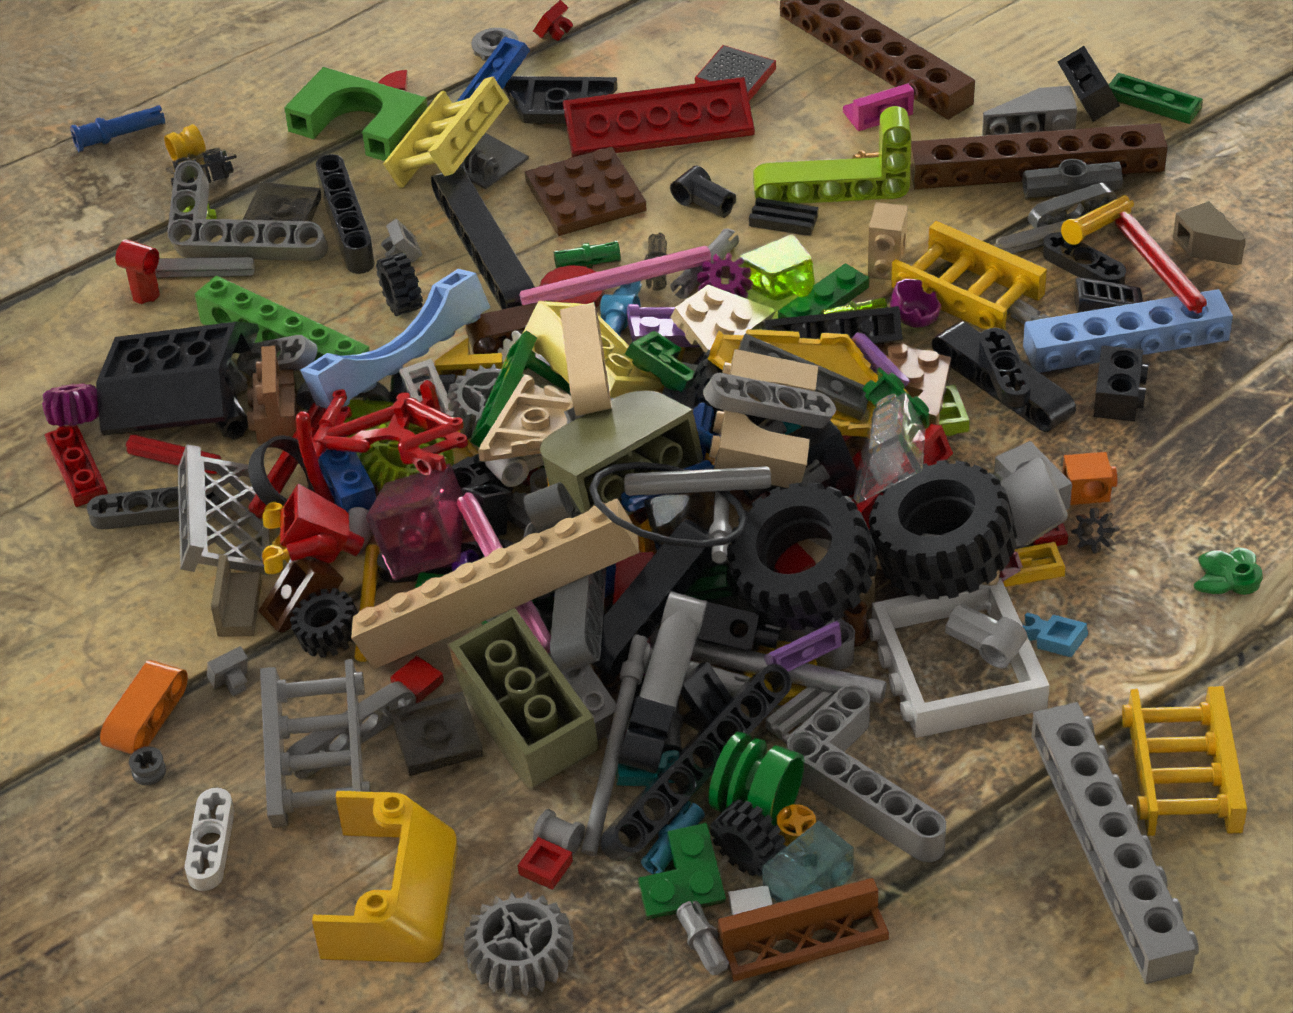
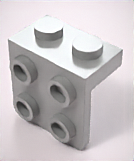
[1000,457,1068,549]

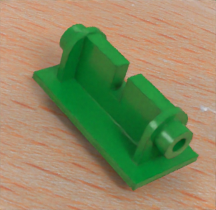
[863,367,929,437]

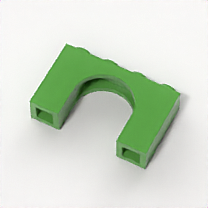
[284,67,428,161]

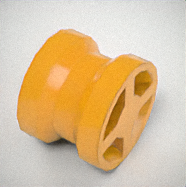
[777,804,816,855]

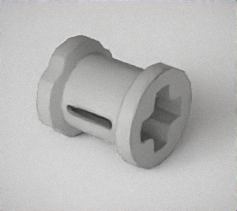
[533,809,585,855]

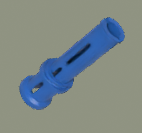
[70,105,165,152]

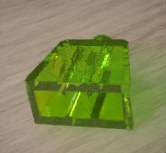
[739,235,815,301]

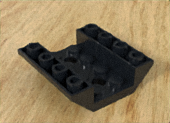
[96,322,260,435]

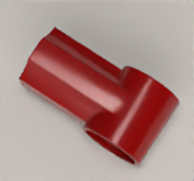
[115,239,160,304]

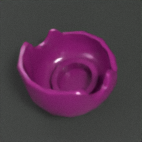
[890,279,941,328]

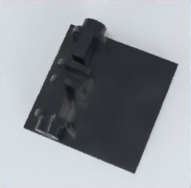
[166,147,237,187]

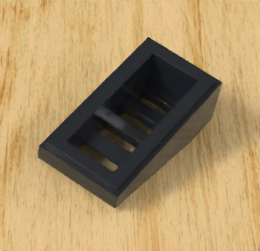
[1074,278,1143,313]

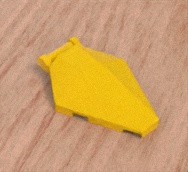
[708,329,909,448]

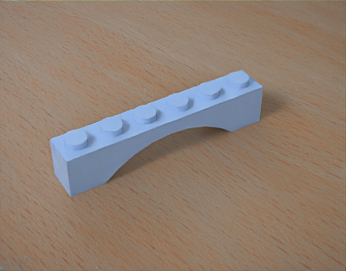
[300,269,491,409]

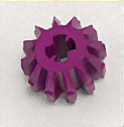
[697,252,753,299]
[42,383,99,427]

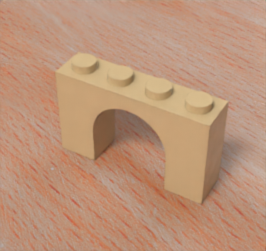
[709,349,818,488]

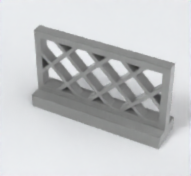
[177,444,269,575]

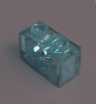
[762,821,854,903]

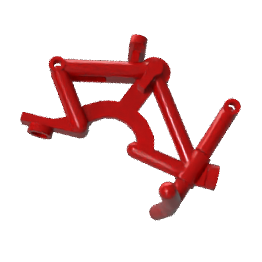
[296,380,469,504]

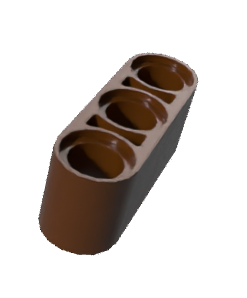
[465,301,552,354]

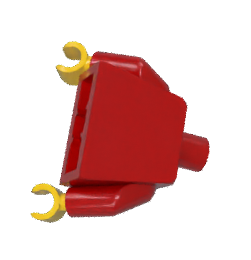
[262,484,364,574]

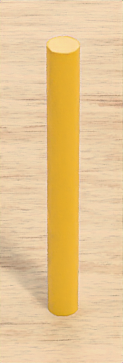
[354,544,380,662]

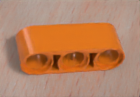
[100,660,188,755]

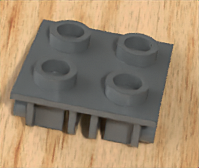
[459,133,529,189]

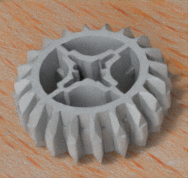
[446,364,501,439]
[463,891,574,997]

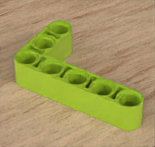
[753,106,911,204]

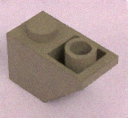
[1173,201,1246,265]

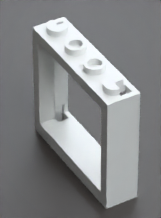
[867,578,1050,738]

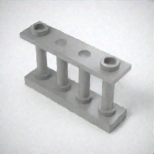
[260,659,371,827]

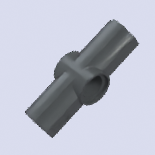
[1022,159,1123,199]

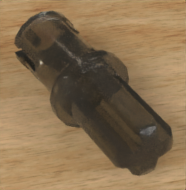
[644,232,667,291]

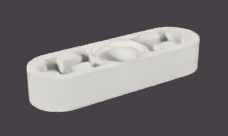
[185,788,234,891]

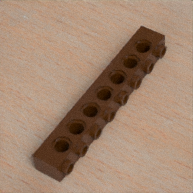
[780,0,975,120]
[910,123,1168,190]

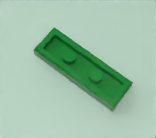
[1109,73,1203,124]

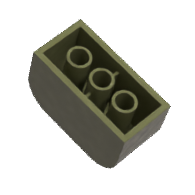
[540,390,704,516]
[448,608,599,789]

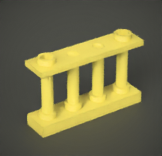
[383,76,509,188]

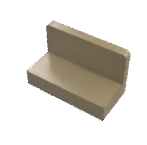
[211,555,262,636]

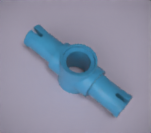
[600,281,642,336]

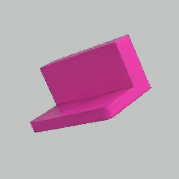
[843,83,914,131]

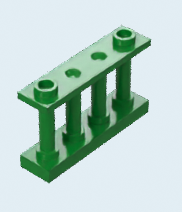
[470,330,571,469]

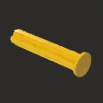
[1061,195,1134,245]

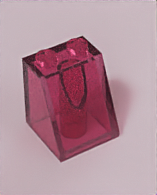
[366,463,463,580]

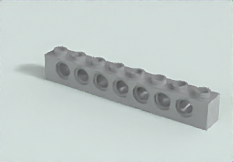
[1031,702,1199,984]

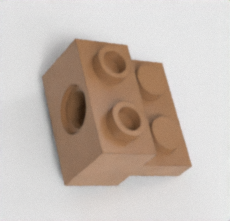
[247,345,298,444]

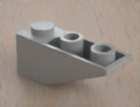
[982,86,1077,136]

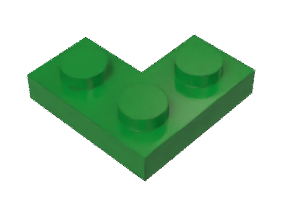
[625,330,695,392]
[638,823,726,920]

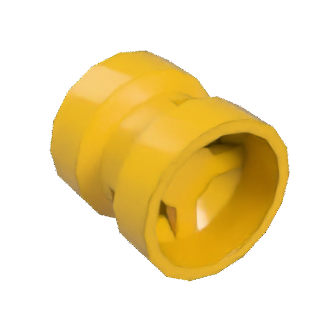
[164,124,206,161]

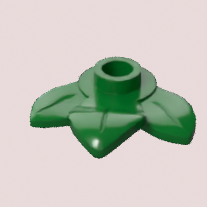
[1193,547,1263,595]

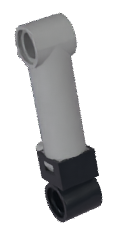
[618,591,707,774]

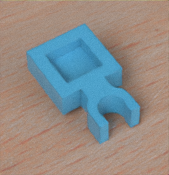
[1022,612,1088,657]

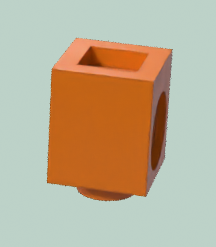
[1062,452,1118,505]

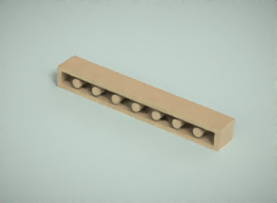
[351,498,639,670]

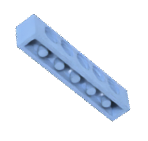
[1023,289,1233,373]

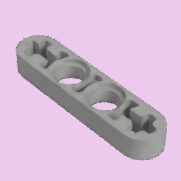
[703,373,836,428]
[287,681,416,779]

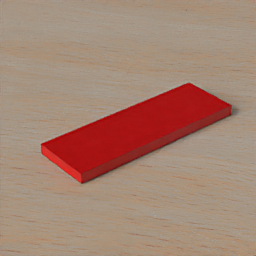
[563,77,755,157]

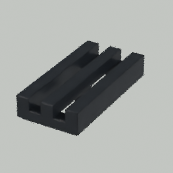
[749,198,819,236]

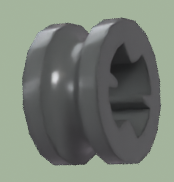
[129,747,166,785]

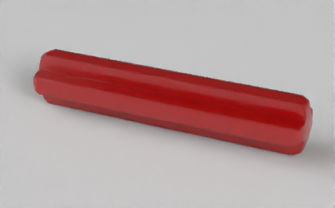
[125,434,222,475]

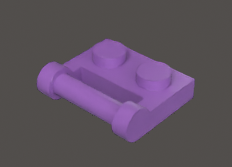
[627,304,701,347]

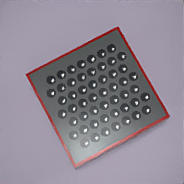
[695,45,776,101]

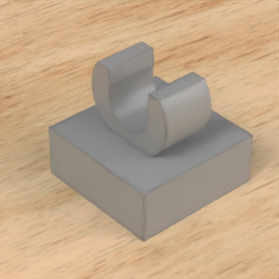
[381,218,422,263]
[207,646,248,696]

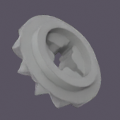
[471,28,519,61]

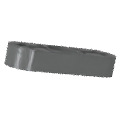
[1028,183,1117,228]

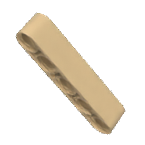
[560,302,612,416]

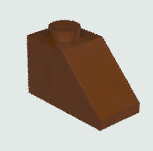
[258,556,344,633]

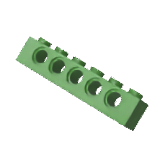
[195,275,370,362]

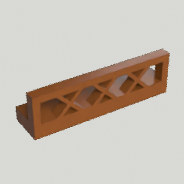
[718,878,889,982]

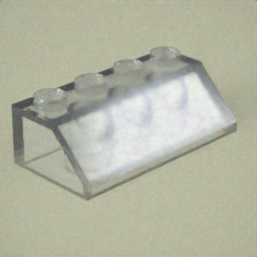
[854,393,926,504]

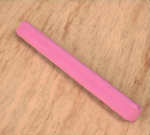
[520,246,711,305]
[456,492,551,653]

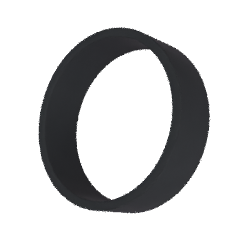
[248,435,323,506]

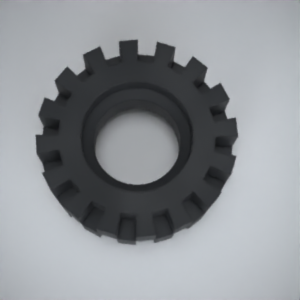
[376,252,423,316]
[290,588,359,658]
[710,800,786,876]

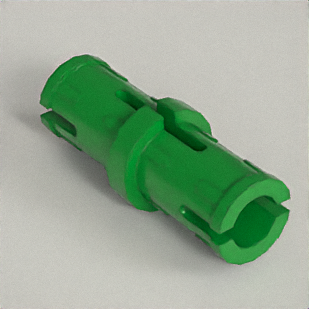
[553,240,621,269]

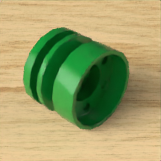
[709,732,805,826]

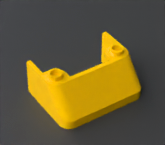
[312,791,458,963]

